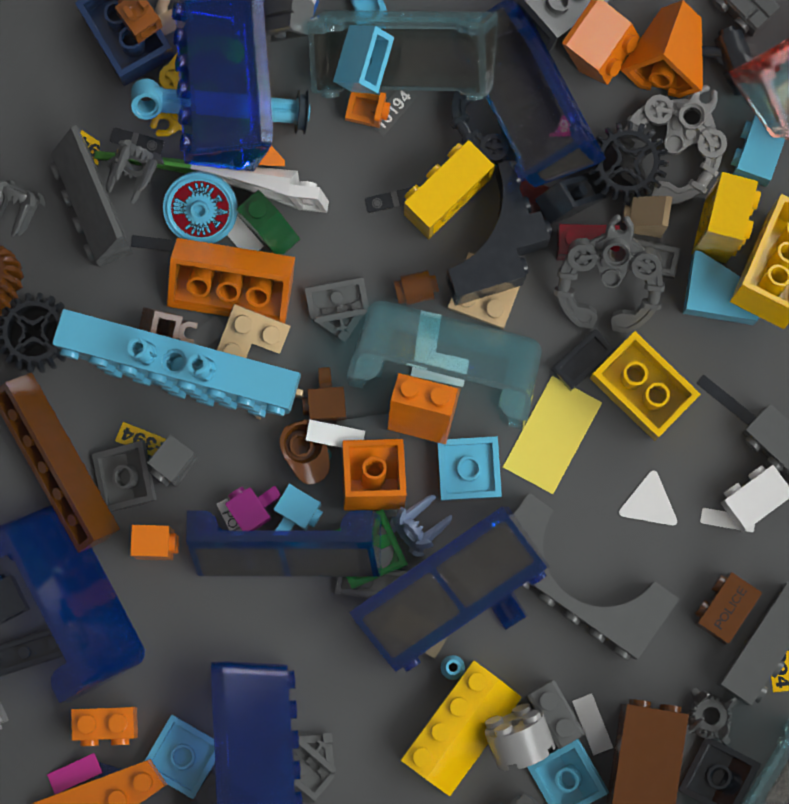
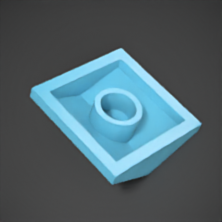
[527,739,609,804]

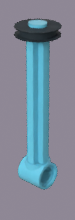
[131,79,310,135]

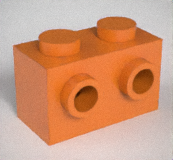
[71,707,138,746]

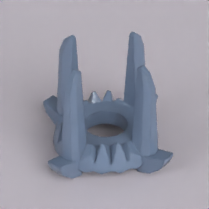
[390,495,452,557]

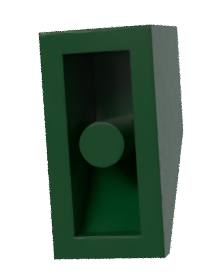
[237,189,301,255]

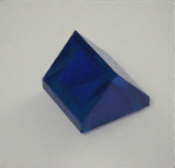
[489,590,528,630]

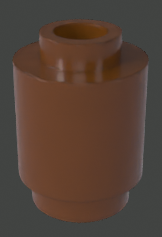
[394,270,439,305]

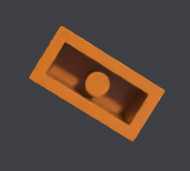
[130,525,179,560]

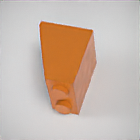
[387,373,461,445]

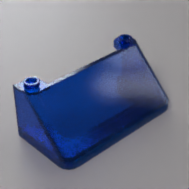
[0,505,145,703]

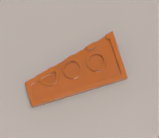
[32,759,168,804]

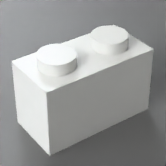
[720,465,789,532]

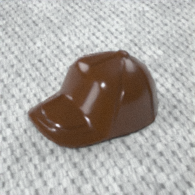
[280,419,330,485]

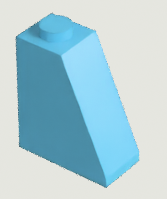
[683,250,760,325]

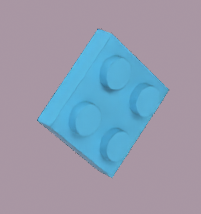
[437,436,502,501]
[145,714,225,799]

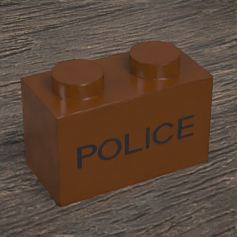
[694,572,762,644]

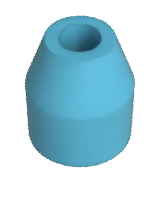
[440,655,465,680]

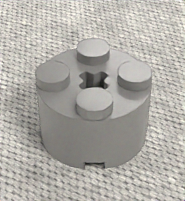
[485,703,555,771]

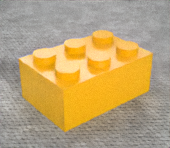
[404,140,495,240]
[590,331,701,441]

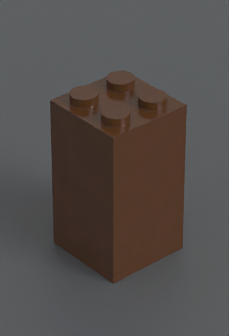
[606,699,689,804]

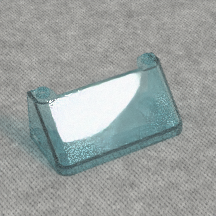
[347,301,542,430]

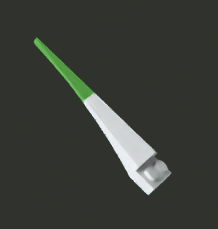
[94,151,329,213]

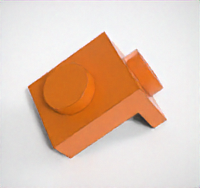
[345,92,391,128]

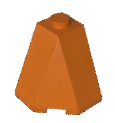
[620,0,703,98]

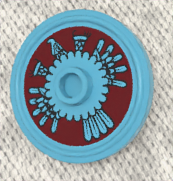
[163,171,238,243]

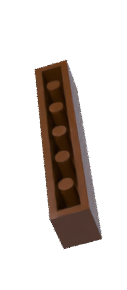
[0,373,120,553]

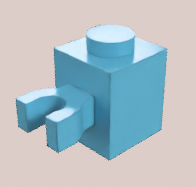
[273,484,323,542]

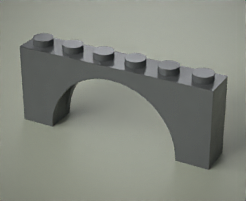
[486,493,679,661]

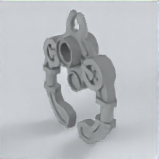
[617,84,727,205]

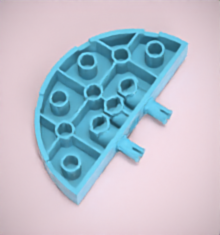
[52,309,301,418]

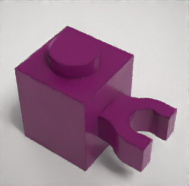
[225,486,282,536]

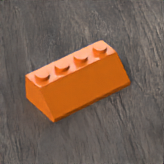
[167,238,295,323]

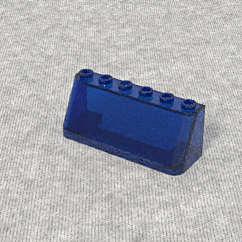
[172,0,273,172]
[211,661,303,804]

